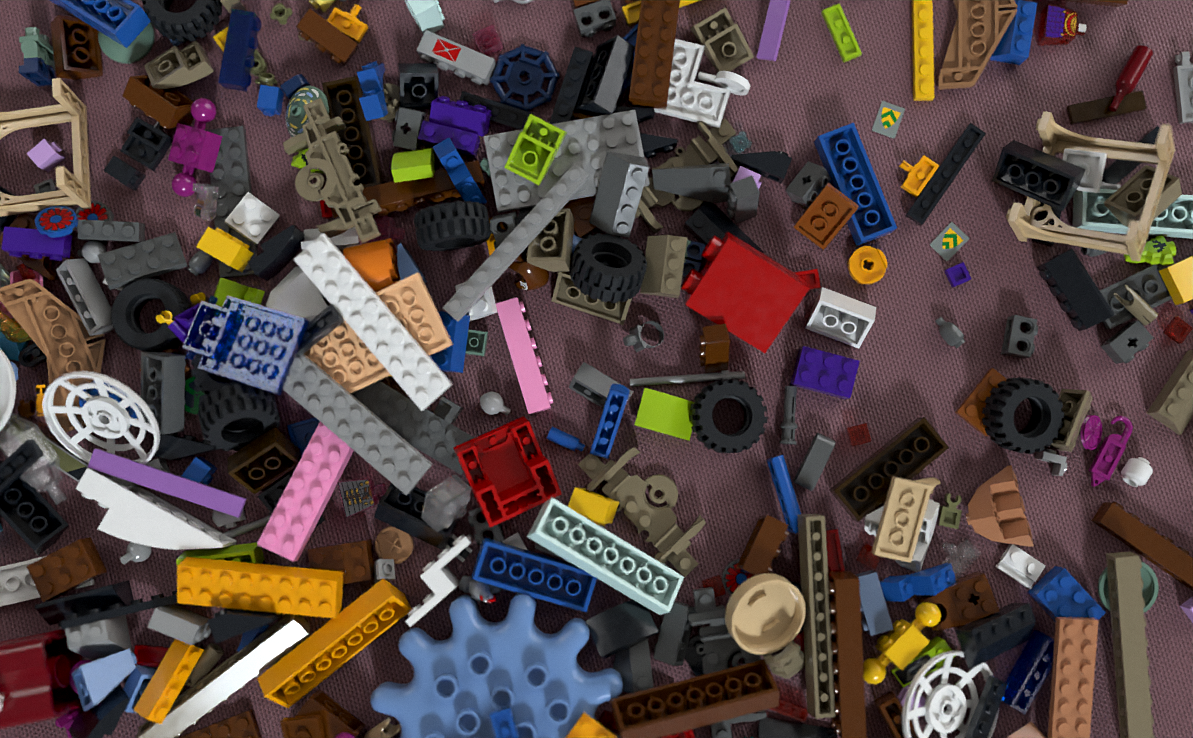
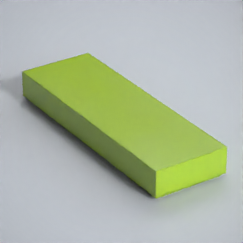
[821,3,862,63]

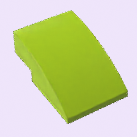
[504,114,567,185]
[391,148,435,183]
[634,388,694,441]

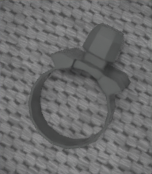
[623,321,664,352]

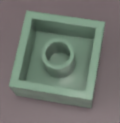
[465,329,489,357]

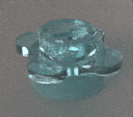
[729,131,752,153]

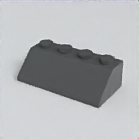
[589,151,649,238]
[141,351,186,434]

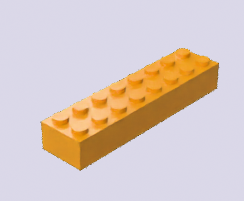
[177,557,343,618]
[257,578,412,708]

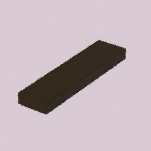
[1066,90,1147,125]

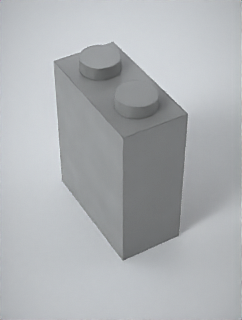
[148,604,211,645]

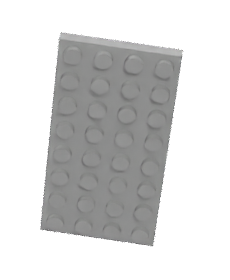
[484,110,649,213]

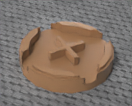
[375,526,414,564]

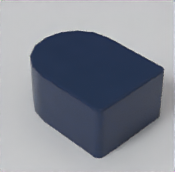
[280,74,310,100]

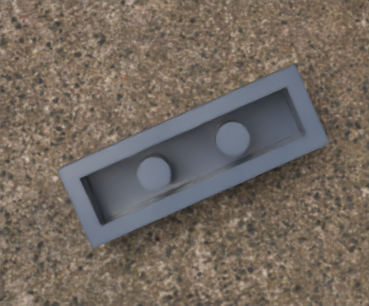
[855,570,894,636]

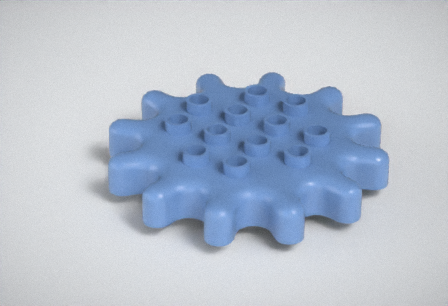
[370,593,623,738]

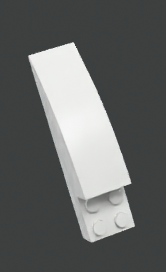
[76,468,237,550]

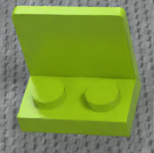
[208,278,265,328]

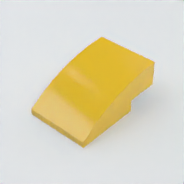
[1159,255,1193,305]

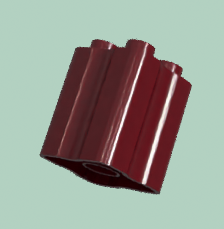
[0,629,83,729]

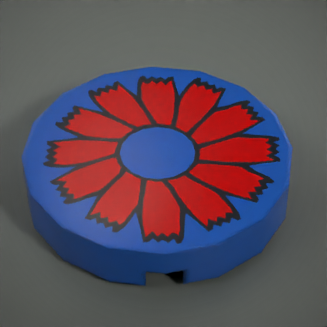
[35,205,78,238]

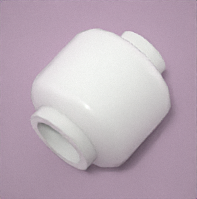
[1121,457,1153,487]

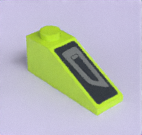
[891,636,955,688]

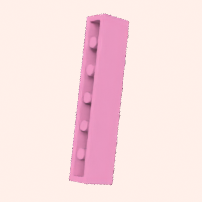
[496,297,554,415]

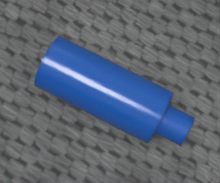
[547,426,585,452]

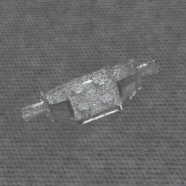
[0,414,68,505]

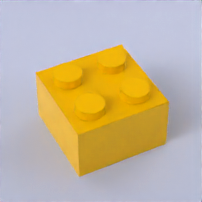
[196,227,254,272]
[568,487,620,526]

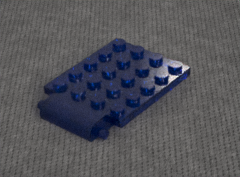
[182,295,309,395]

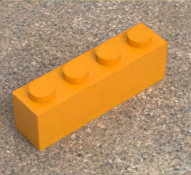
[133,639,204,724]

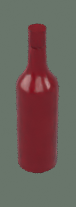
[1109,45,1153,112]

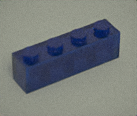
[218,9,261,92]
[1002,629,1055,715]

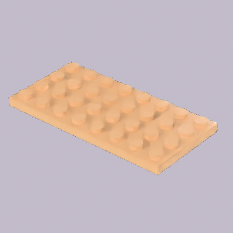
[286,272,453,394]

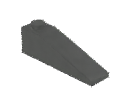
[652,163,730,203]
[613,639,654,693]

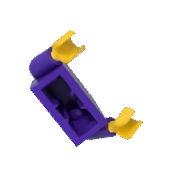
[156,292,217,351]

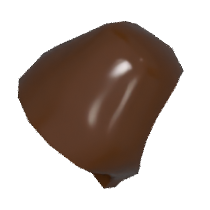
[508,252,549,291]

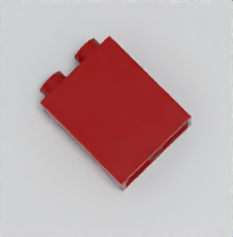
[681,231,810,353]

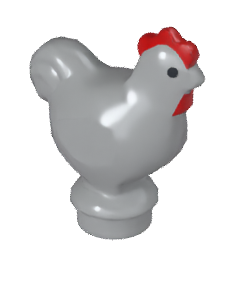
[459,575,502,603]

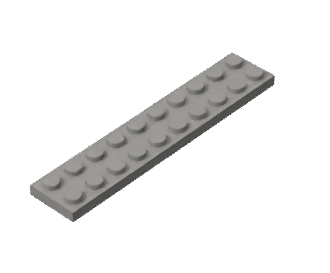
[257,337,433,495]

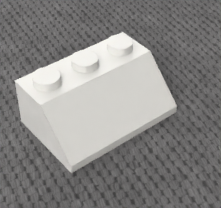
[805,287,876,348]

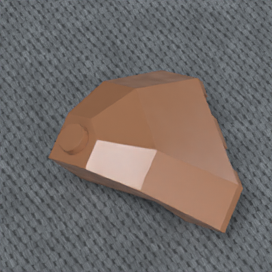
[966,465,1034,547]

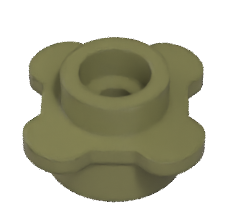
[270,3,292,25]
[255,72,278,86]

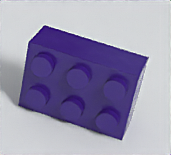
[790,346,860,399]

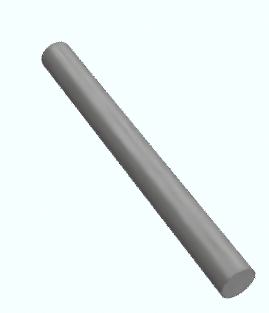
[223,515,271,538]

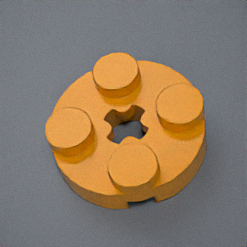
[848,246,887,285]

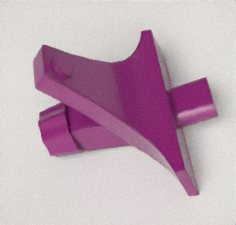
[55,707,82,738]

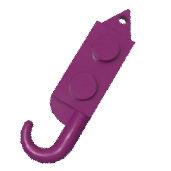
[1088,416,1133,487]

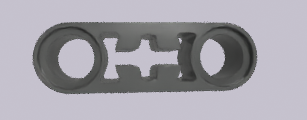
[793,433,836,491]

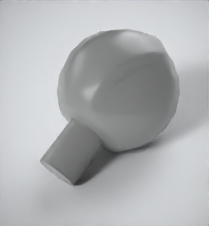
[77,240,107,263]
[480,392,511,415]
[120,542,152,564]

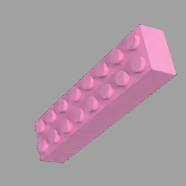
[257,422,354,561]

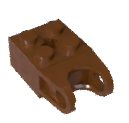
[0,213,75,281]
[919,571,1000,631]

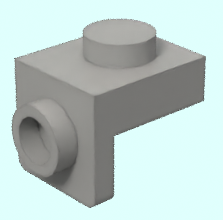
[1035,449,1067,476]
[373,559,395,583]

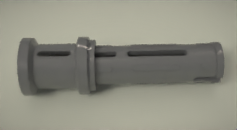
[779,386,798,445]

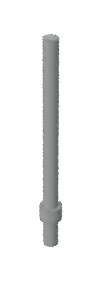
[630,370,745,386]

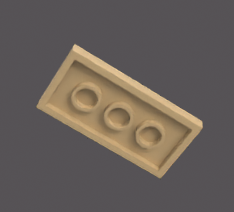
[871,476,932,563]

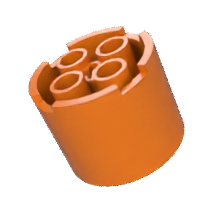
[343,238,401,293]

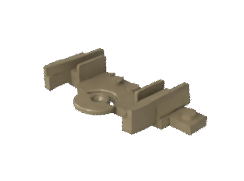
[283,98,382,243]
[635,119,738,233]
[578,447,706,577]

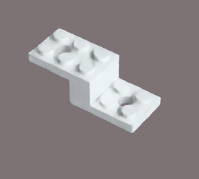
[405,534,475,627]

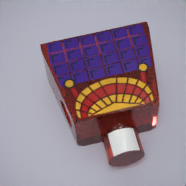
[1037,4,1086,46]

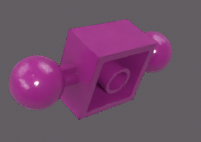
[168,98,223,197]

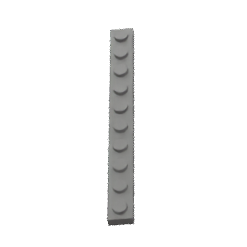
[443,163,590,322]

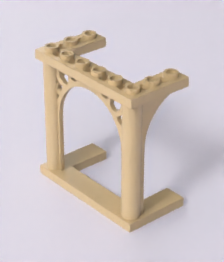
[0,78,91,217]
[1006,111,1175,262]

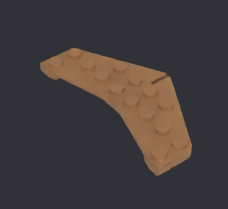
[939,0,1017,90]
[0,279,106,432]

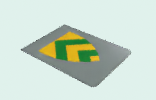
[872,101,905,138]
[930,222,970,261]

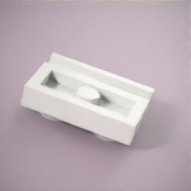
[995,544,1046,589]

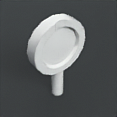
[698,71,751,95]

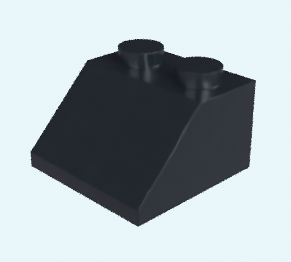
[398,63,439,108]

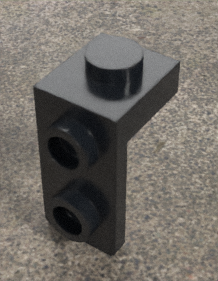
[104,156,146,191]

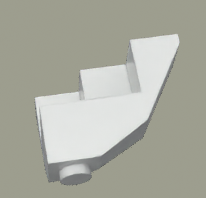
[263,266,330,335]
[864,499,939,572]

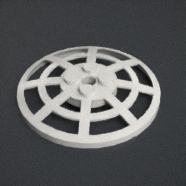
[42,371,160,464]
[902,650,999,738]

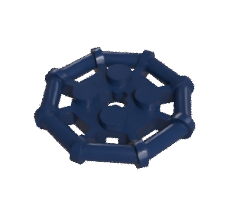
[490,44,560,111]

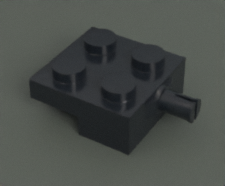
[120,117,173,172]

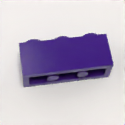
[429,96,491,136]
[418,121,480,158]
[1,227,72,261]

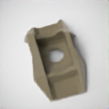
[762,641,805,679]

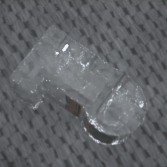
[192,183,219,221]

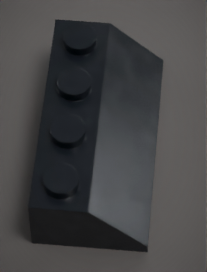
[574,35,635,117]
[992,140,1086,211]
[684,202,764,253]
[1037,249,1115,331]
[0,475,69,555]
[374,483,464,551]
[35,580,134,627]
[955,603,1036,669]

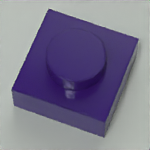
[944,262,971,288]

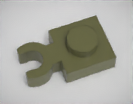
[937,493,962,529]

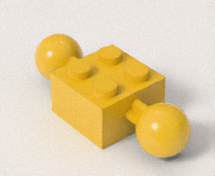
[863,602,941,684]

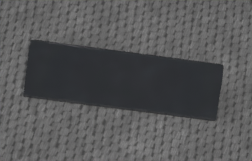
[1102,126,1160,184]
[756,717,837,738]

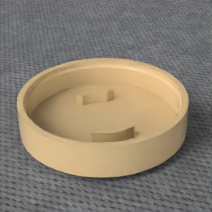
[725,573,806,655]

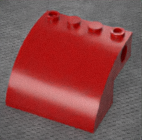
[453,416,562,528]

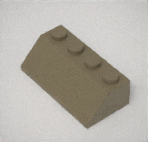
[552,265,632,325]
[1147,350,1193,435]

